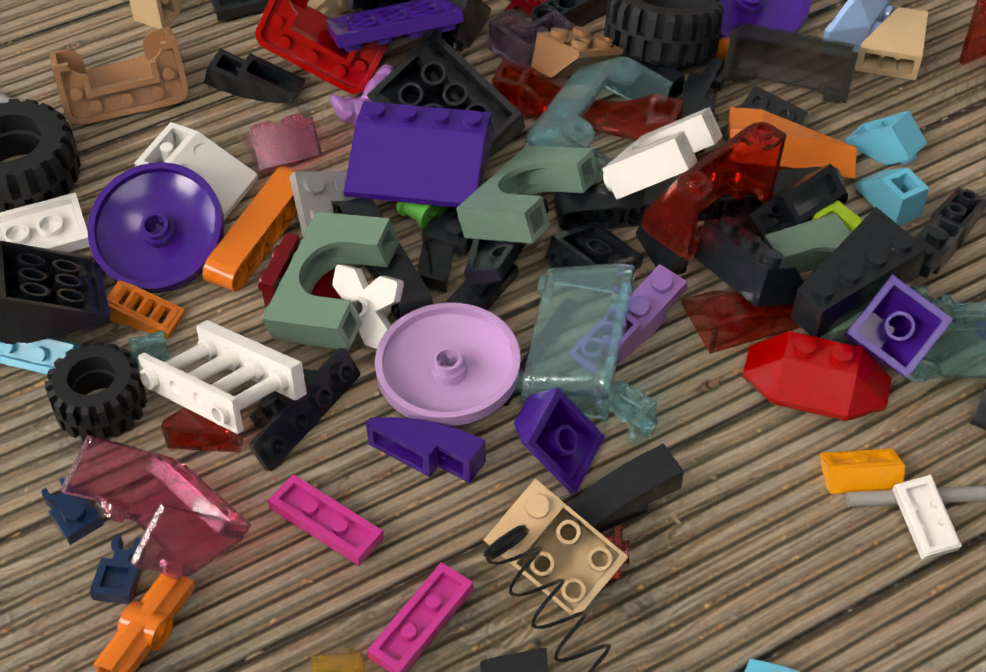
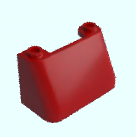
[255,0,388,94]

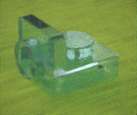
[128,331,170,371]
[610,380,658,446]

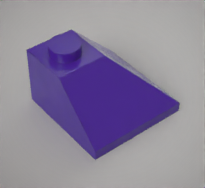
[844,274,953,378]
[514,387,605,494]

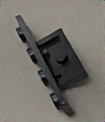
[249,348,360,471]

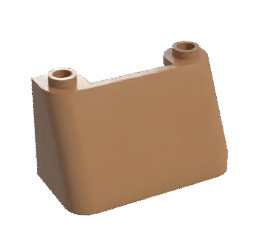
[49,27,188,125]

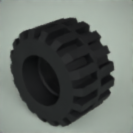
[45,342,147,442]

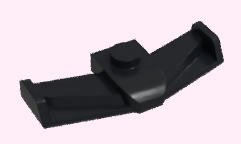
[417,207,473,293]

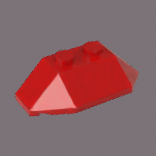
[742,331,892,421]

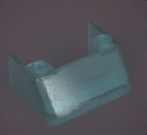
[525,57,673,186]

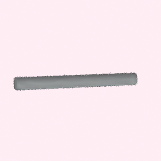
[846,486,986,507]

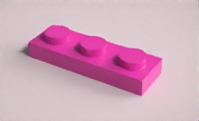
[268,474,384,566]
[367,562,474,672]

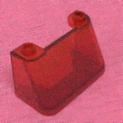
[642,122,787,260]

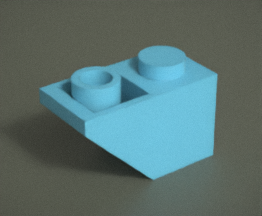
[854,168,929,226]

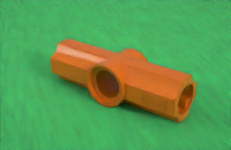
[93,567,196,672]

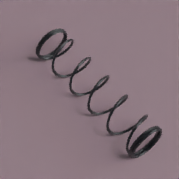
[483,524,611,672]

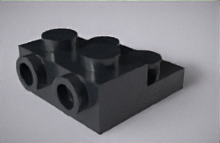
[545,221,644,295]

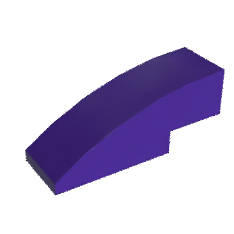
[366,417,486,483]

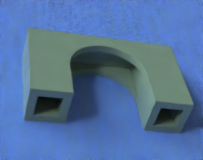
[456,145,600,243]
[262,212,400,351]
[763,213,862,346]

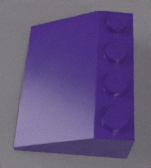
[344,101,492,207]

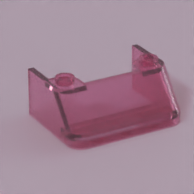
[60,434,251,579]

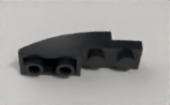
[680,56,726,157]
[915,187,986,279]

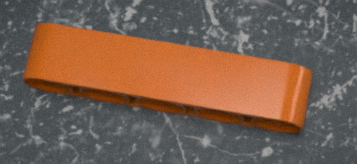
[203,165,299,292]

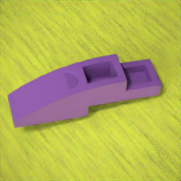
[568,264,688,377]

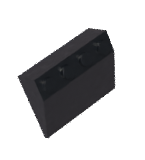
[367,31,525,158]
[0,241,110,344]

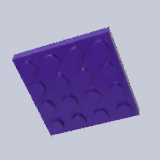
[325,0,464,52]

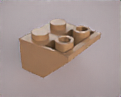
[531,26,623,78]

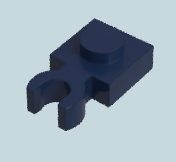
[41,478,104,545]
[89,535,144,604]

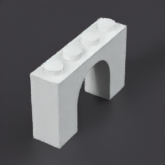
[602,107,723,200]

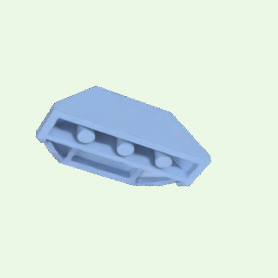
[820,0,895,55]

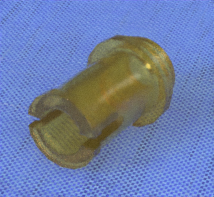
[311,648,365,672]

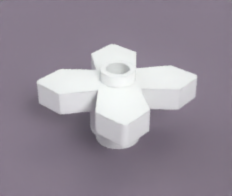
[332,265,404,349]

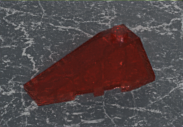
[681,290,801,354]

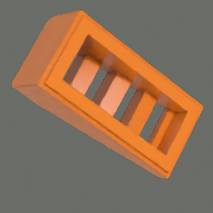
[107,280,186,339]

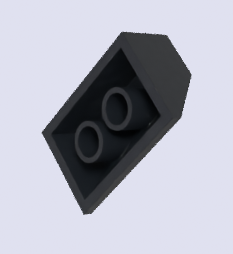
[694,216,804,308]

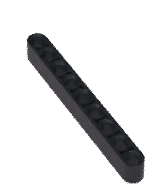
[554,166,848,231]

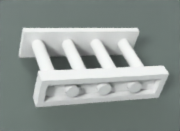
[138,320,307,434]

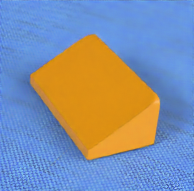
[820,448,905,494]

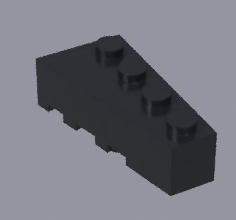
[791,207,927,338]

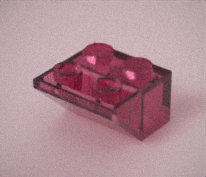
[244,113,322,171]

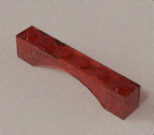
[492,60,683,141]

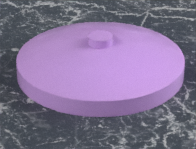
[375,303,521,426]

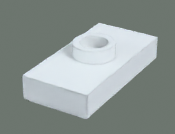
[892,475,962,560]

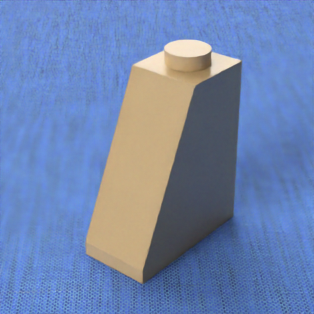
[855,7,928,80]

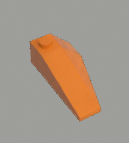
[725,107,857,180]

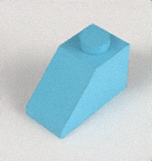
[845,111,927,166]

